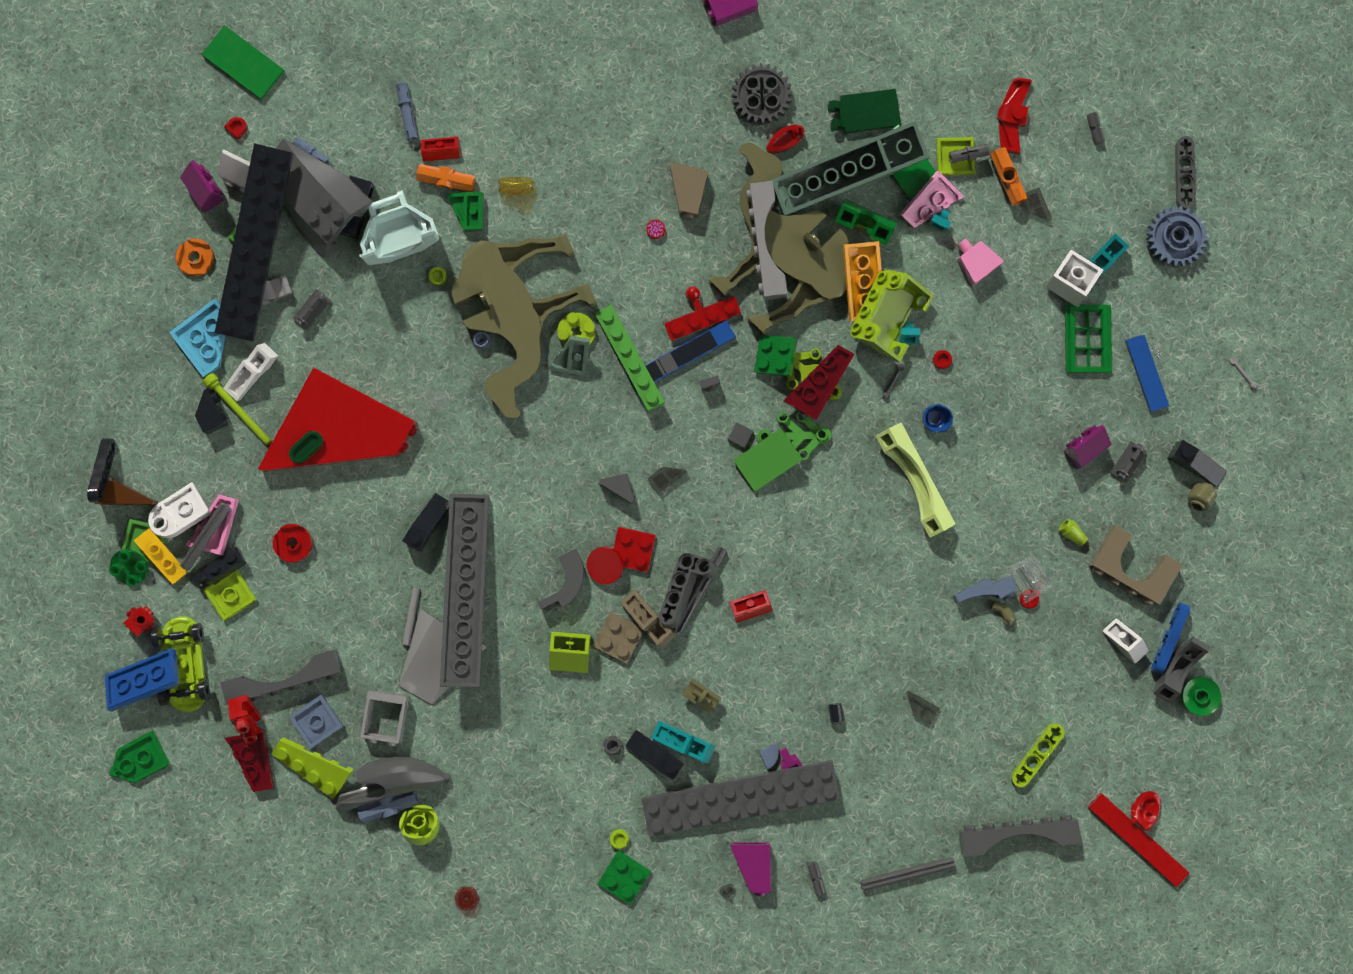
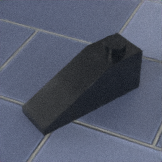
[1167,440,1226,487]
[402,493,450,552]

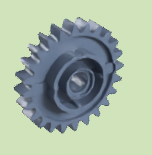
[1146,206,1209,267]

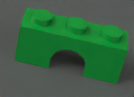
[835,199,897,246]

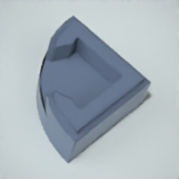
[759,743,779,769]

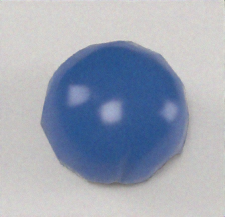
[922,404,954,433]

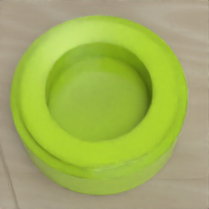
[428,266,448,286]
[609,829,629,849]

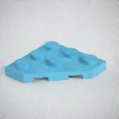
[169,298,225,378]

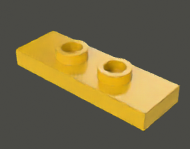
[134,528,188,585]

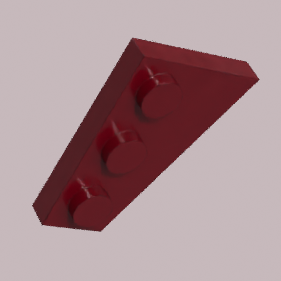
[225,730,274,792]

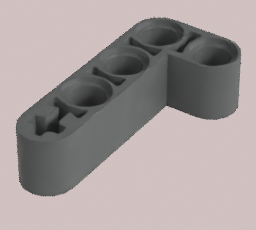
[659,553,718,628]

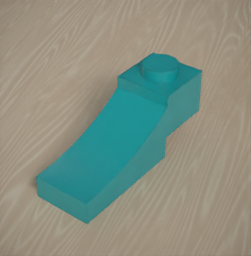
[1089,233,1130,277]
[651,720,716,763]

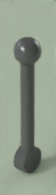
[882,364,905,399]

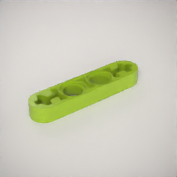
[1011,723,1065,787]

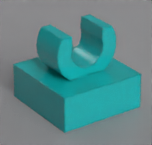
[929,209,952,233]
[899,322,920,344]

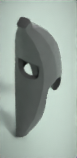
[336,757,450,815]

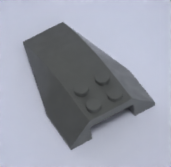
[276,139,373,259]

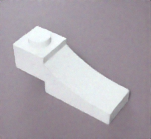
[223,343,278,401]

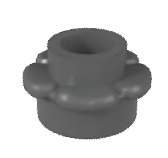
[603,736,622,755]

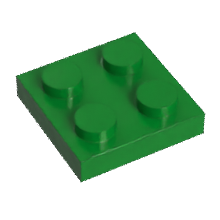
[754,335,798,377]
[597,850,651,905]

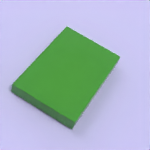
[734,428,803,492]

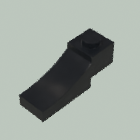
[625,729,684,780]

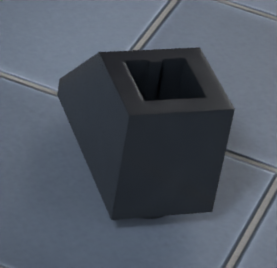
[195,388,229,435]

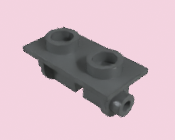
[293,289,331,330]
[1110,441,1147,483]

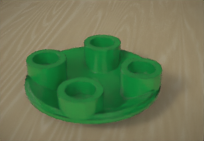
[109,549,149,587]

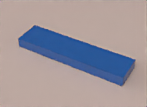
[1125,335,1169,412]

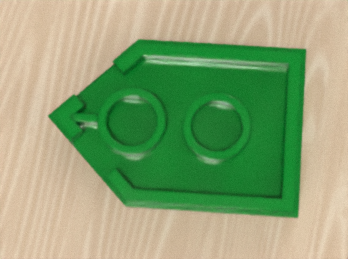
[109,730,170,783]

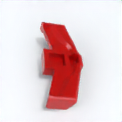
[997,78,1033,155]

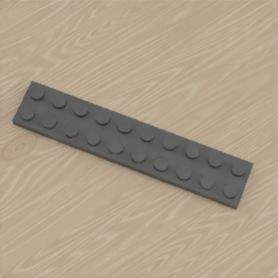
[440,494,489,688]
[641,760,840,837]

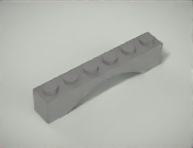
[746,181,787,300]

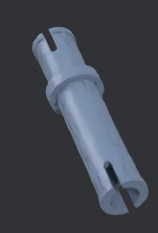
[395,82,418,141]

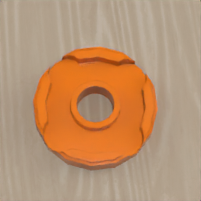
[175,239,214,276]

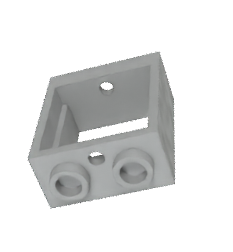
[360,690,410,746]

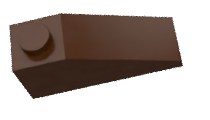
[94,477,158,505]

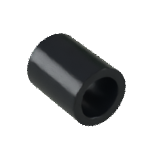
[828,703,844,723]

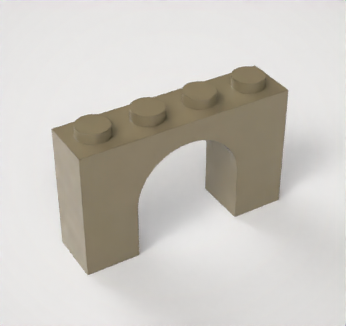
[1088,525,1183,606]

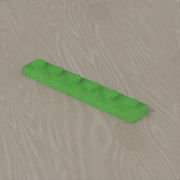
[595,305,665,412]

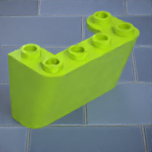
[850,270,934,363]

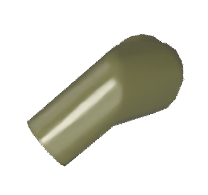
[990,601,1015,626]

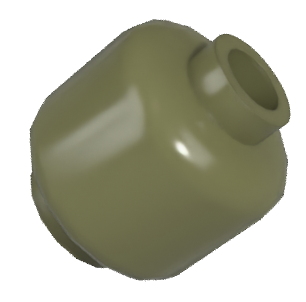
[1187,482,1217,512]

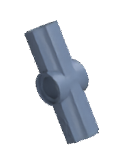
[357,791,419,824]

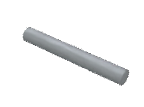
[402,587,420,646]

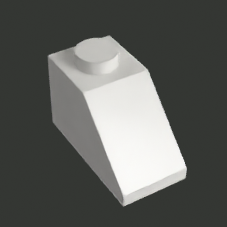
[1102,618,1149,663]

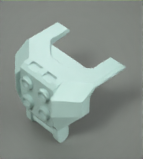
[359,190,439,265]

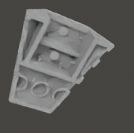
[399,609,487,705]

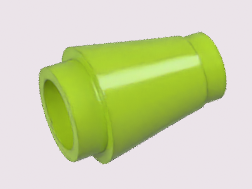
[1059,519,1088,546]

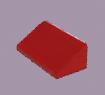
[421,136,460,162]
[730,590,773,623]

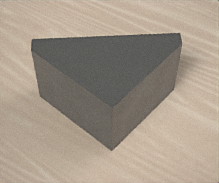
[599,473,634,504]

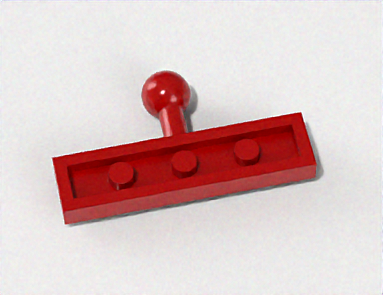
[664,286,741,341]

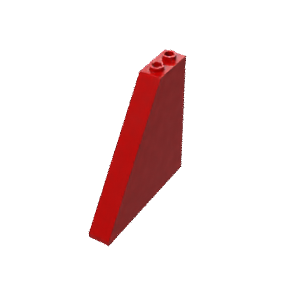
[258,367,418,472]

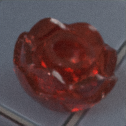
[454,886,479,911]

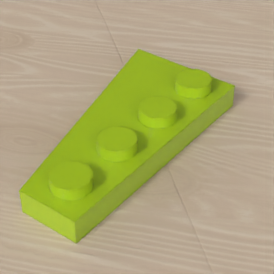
[271,737,354,800]

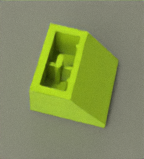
[549,631,591,673]

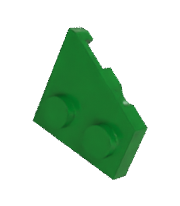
[447,192,484,232]

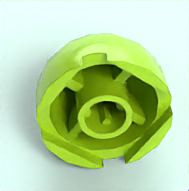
[399,805,440,846]

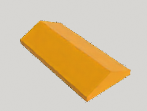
[843,241,882,322]

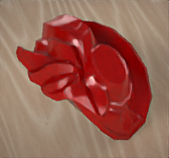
[1130,791,1161,831]

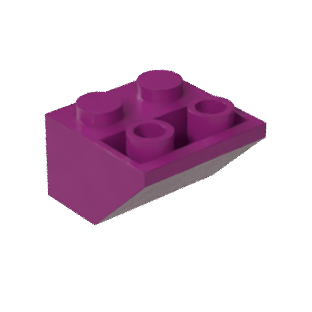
[180,160,224,213]
[1063,424,1112,469]

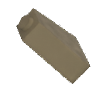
[670,162,708,220]

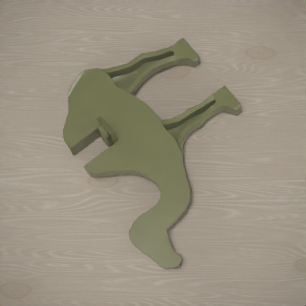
[709,143,849,335]
[452,234,597,418]

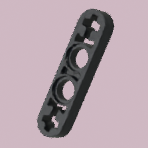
[87,438,115,503]

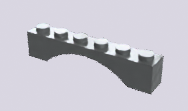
[220,649,343,705]
[958,815,1081,857]

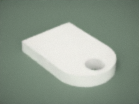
[148,482,212,538]

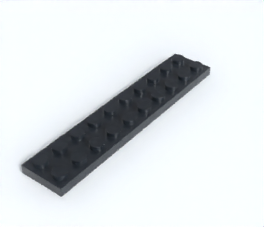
[214,143,294,342]

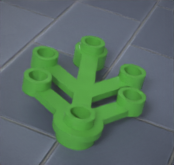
[757,411,831,461]

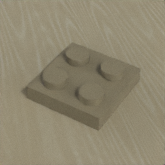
[593,612,644,664]

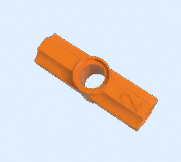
[990,147,1028,206]
[416,164,476,192]

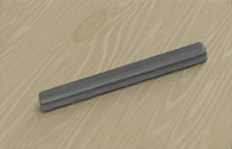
[673,547,727,633]
[860,857,955,891]

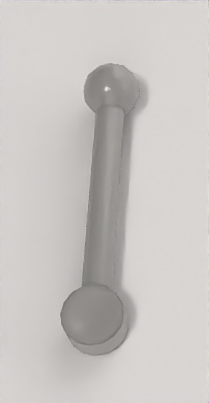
[1229,357,1257,390]

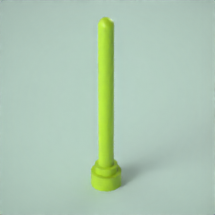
[202,373,272,445]

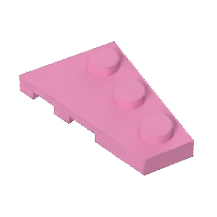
[899,171,964,228]
[186,494,239,555]

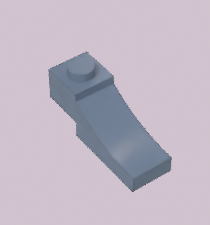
[953,576,1017,603]

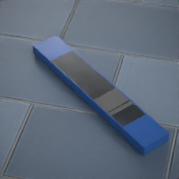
[627,320,736,393]

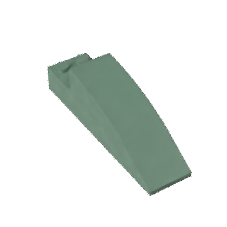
[771,121,930,216]

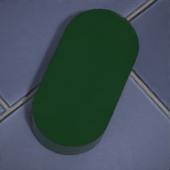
[289,431,324,464]

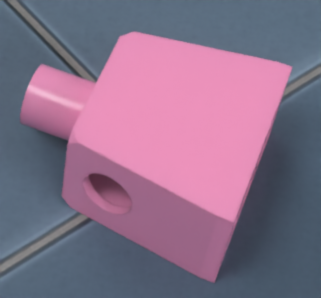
[957,239,1004,287]

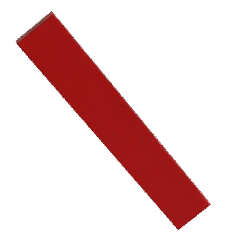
[1088,793,1190,887]

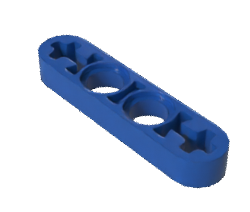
[1151,602,1190,675]

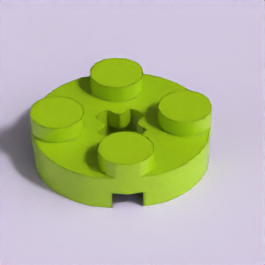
[557,312,595,346]

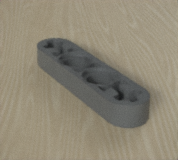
[1175,136,1195,210]

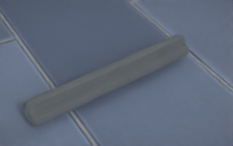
[180,502,230,570]

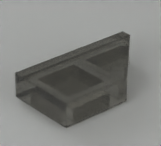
[1023,188,1052,222]
[907,690,940,725]

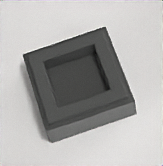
[728,422,753,448]

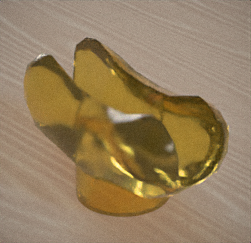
[498,177,535,195]

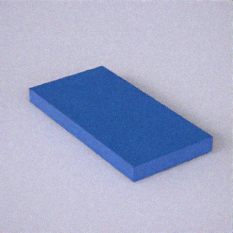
[105,648,179,712]

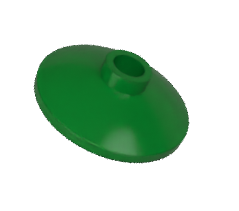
[1182,677,1222,716]

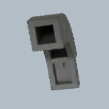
[538,549,584,611]
[1153,636,1210,704]

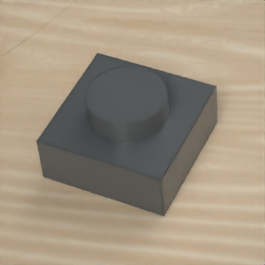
[700,375,720,392]

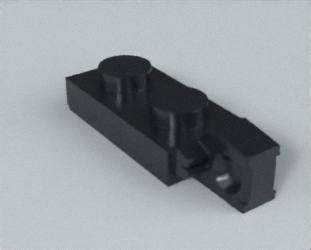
[192,546,246,589]

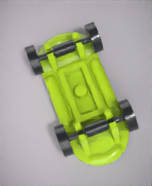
[151,616,210,712]

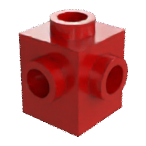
[123,606,155,636]

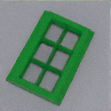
[1065,304,1112,373]

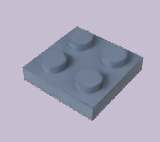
[289,694,344,749]

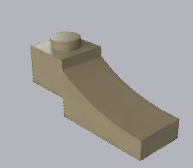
[621,590,677,648]

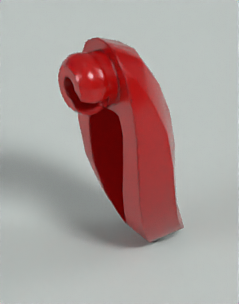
[766,124,805,154]

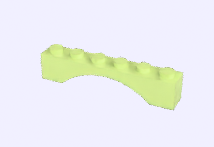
[876,423,955,538]

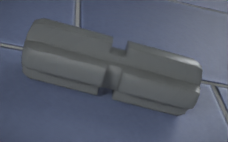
[1087,112,1105,145]
[807,861,826,896]

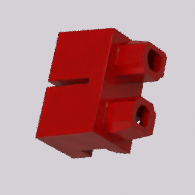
[228,694,262,744]

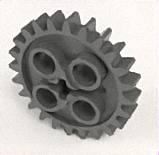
[731,63,793,125]

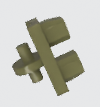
[682,678,721,714]

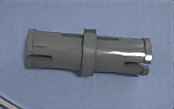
[949,144,989,164]

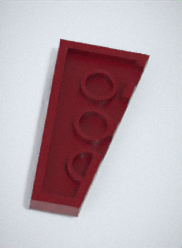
[783,345,854,421]

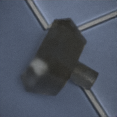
[720,883,736,898]

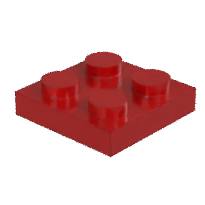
[613,527,656,572]

